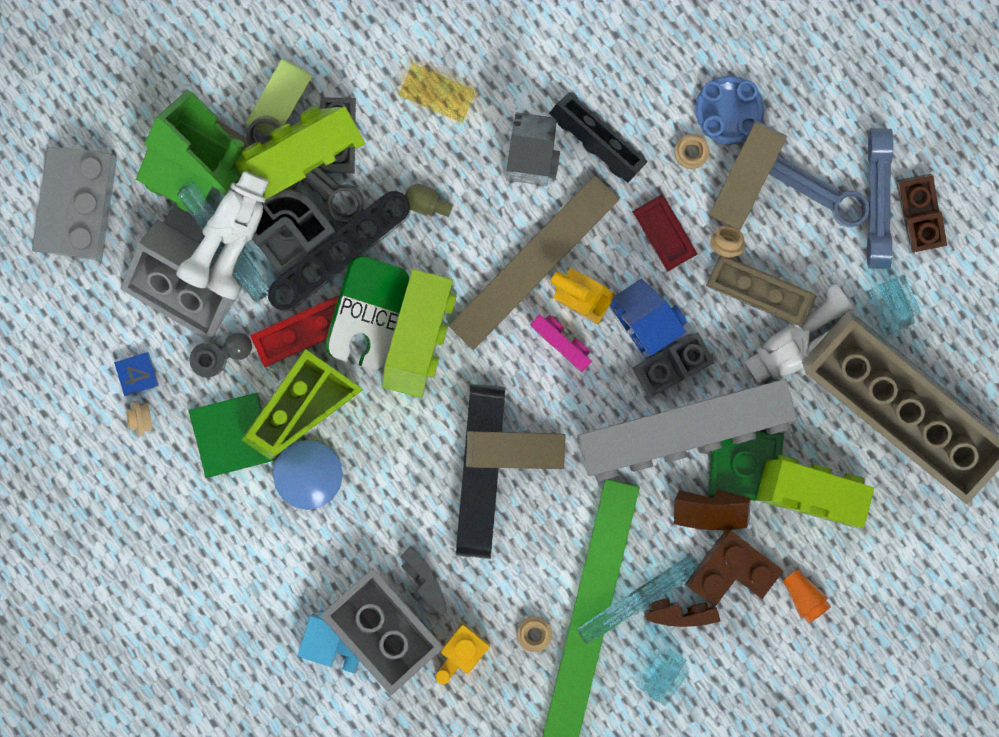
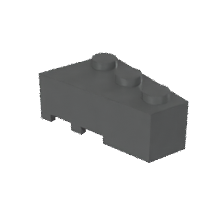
[506,112,560,186]

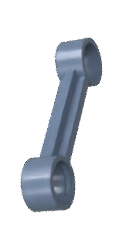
[867,128,893,269]
[769,156,870,228]

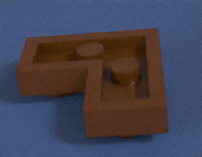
[685,528,783,607]

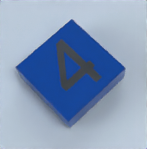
[114,352,159,396]

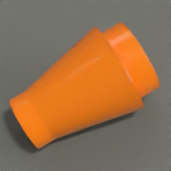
[782,569,831,623]

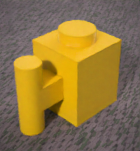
[551,267,616,325]
[436,622,490,685]

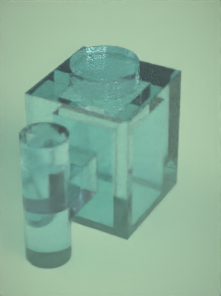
[868,274,921,331]
[635,649,690,706]

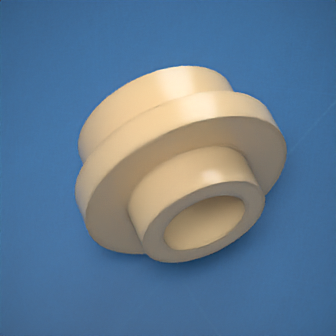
[674,134,710,169]
[710,226,745,258]
[126,401,152,436]
[517,617,552,652]

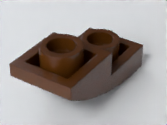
[897,174,947,253]
[674,489,751,530]
[643,598,721,627]

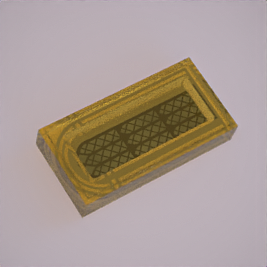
[398,63,477,124]

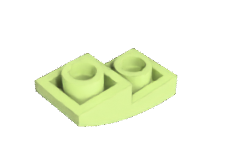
[246,58,313,139]

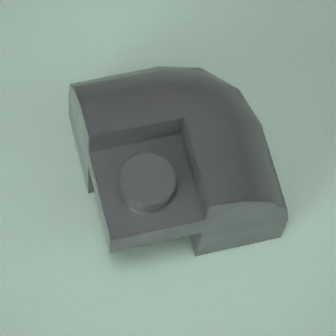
[252,190,336,276]

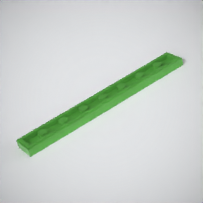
[542,479,640,737]

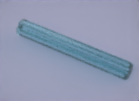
[177,182,269,302]
[577,555,699,643]

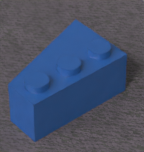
[610,278,688,359]

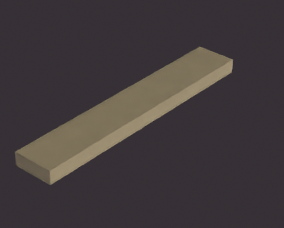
[448,175,620,351]

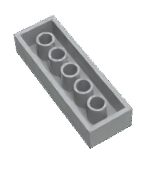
[577,379,798,481]

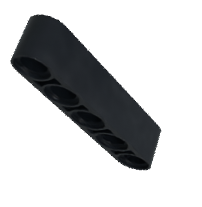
[268,191,411,312]
[456,384,506,559]

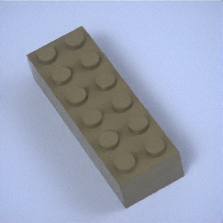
[802,309,999,504]

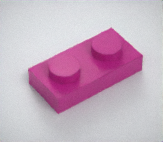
[530,314,592,373]

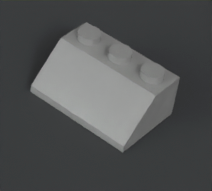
[32,147,117,261]
[120,219,249,342]
[320,568,444,696]

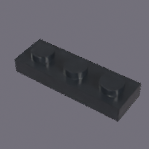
[549,92,648,183]

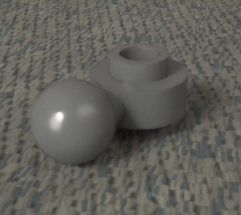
[189,332,252,378]

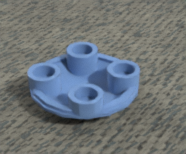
[695,75,765,145]
[273,440,343,510]

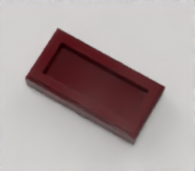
[632,194,698,272]

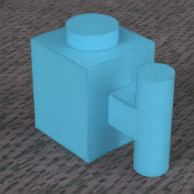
[297,610,359,673]

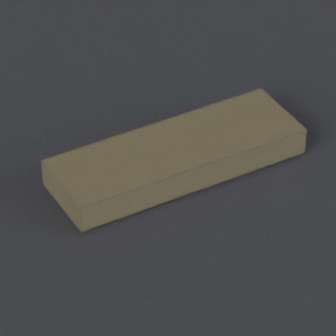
[709,121,787,230]
[706,256,817,328]
[466,431,566,469]

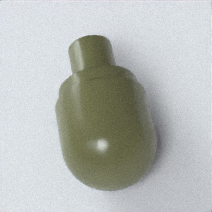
[405,184,454,217]

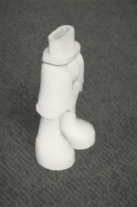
[176,170,269,300]
[744,283,858,385]

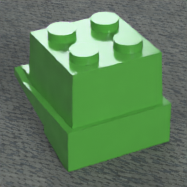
[136,89,244,215]

